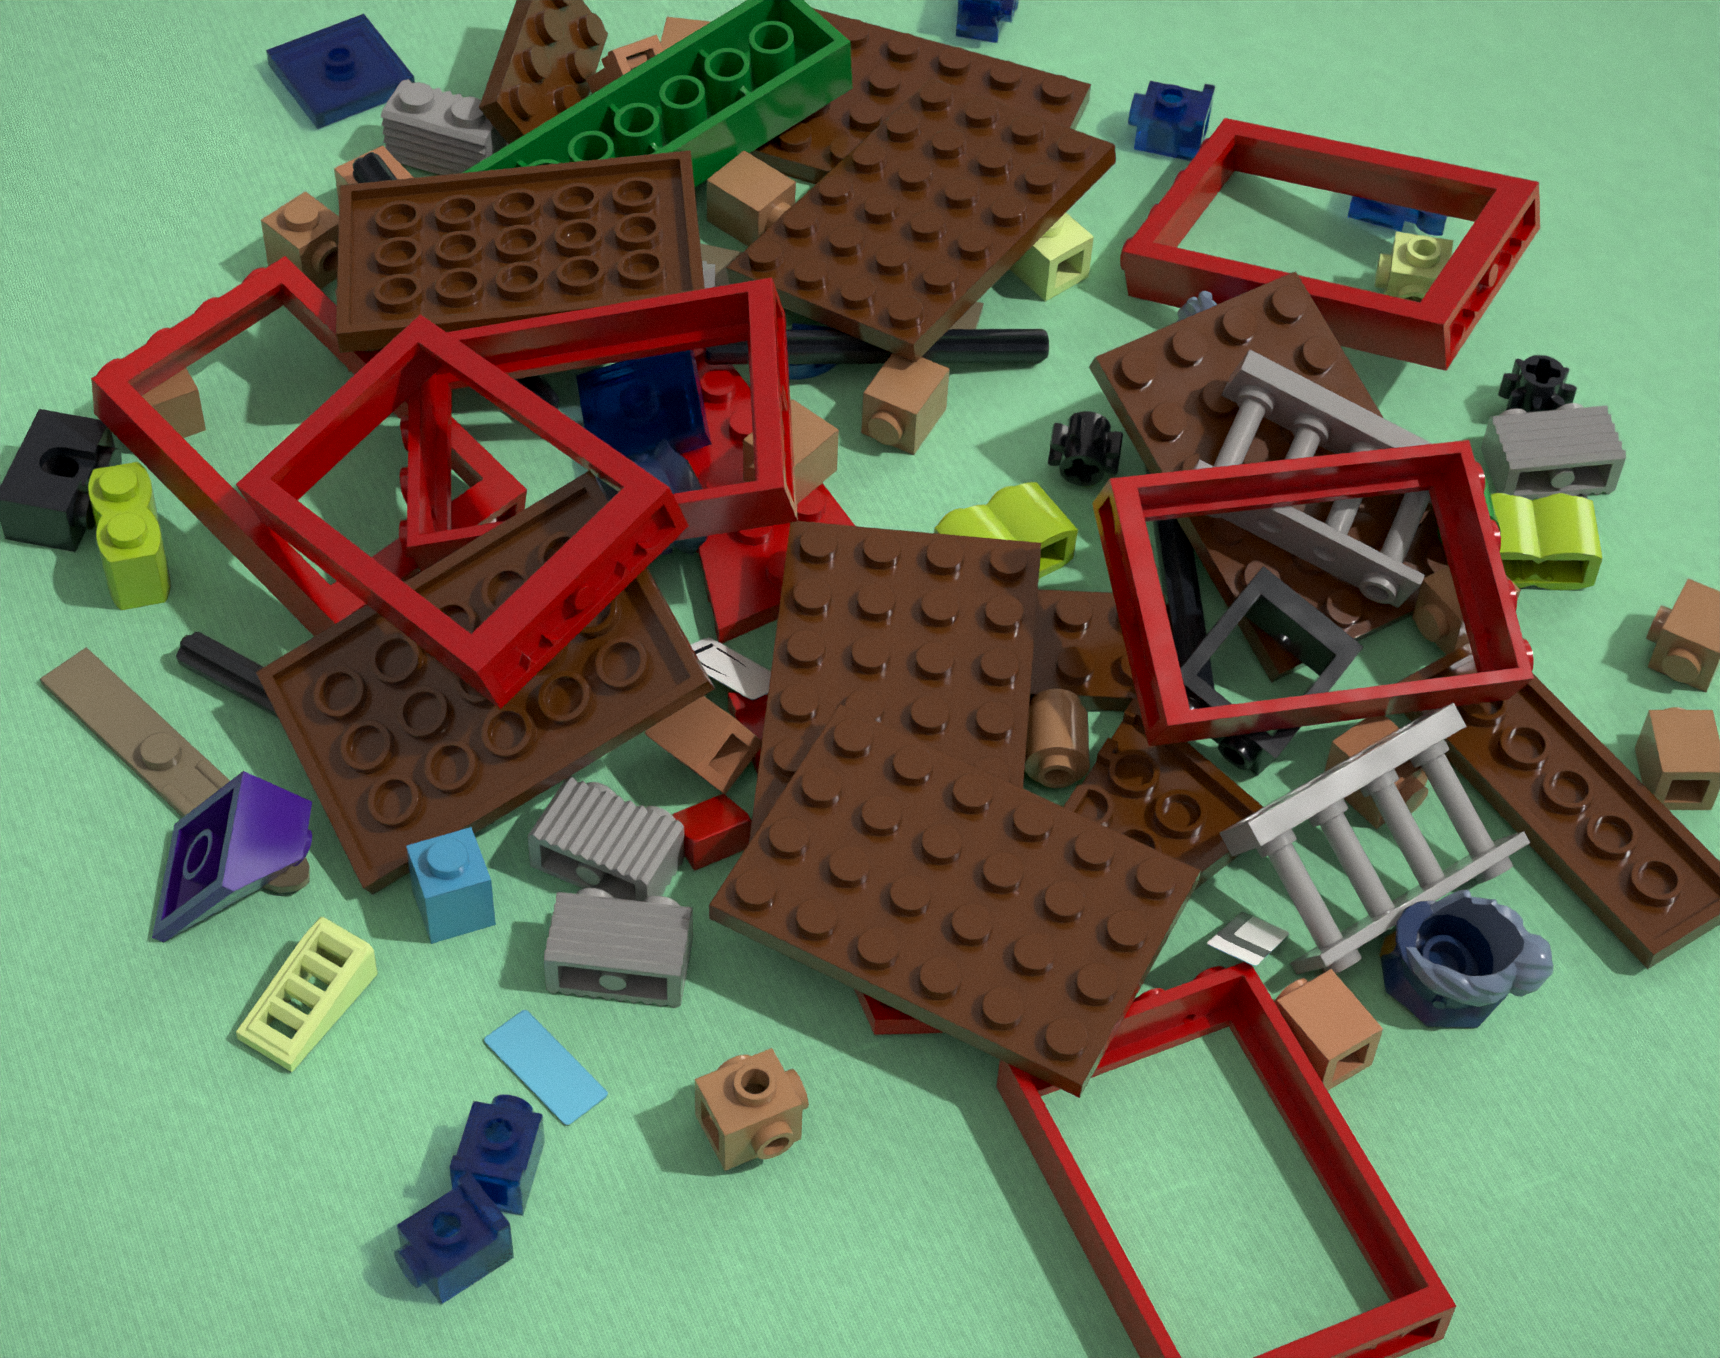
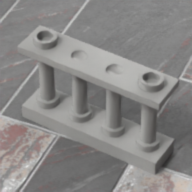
[1192,350,1432,608]
[1220,703,1530,975]

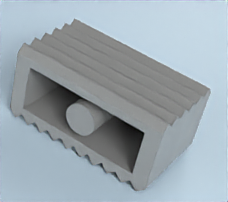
[381,79,507,175]
[1481,403,1626,500]
[528,776,685,902]
[544,888,693,1008]

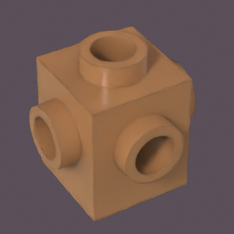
[695,1048,809,1171]

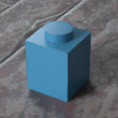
[406,827,496,944]

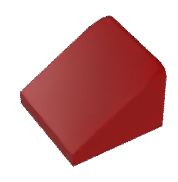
[671,793,752,871]

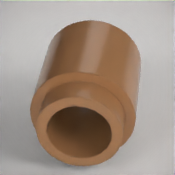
[1025,689,1090,788]

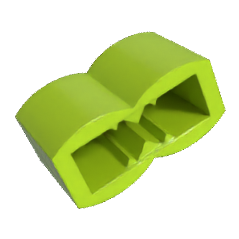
[88,462,171,610]
[934,482,1078,579]
[1490,493,1603,590]

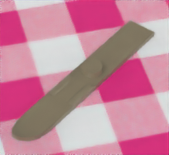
[40,647,310,893]

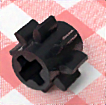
[1498,355,1577,413]
[1048,411,1123,486]

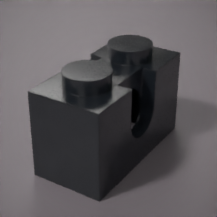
[0,409,122,552]

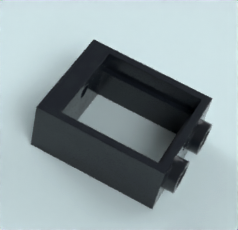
[1180,566,1363,776]

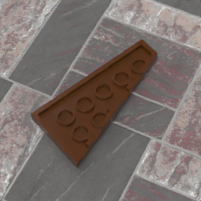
[1064,698,1263,891]

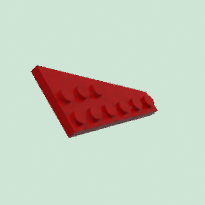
[650,348,855,644]

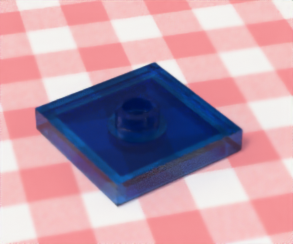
[266,14,415,129]
[576,350,712,462]

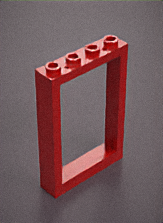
[1120,118,1540,371]
[91,256,527,637]
[399,277,798,572]
[236,314,689,709]
[1092,440,1534,747]
[996,962,1456,1358]

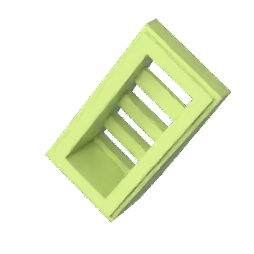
[236,917,378,1072]

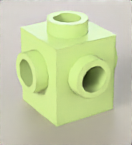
[1374,232,1453,302]

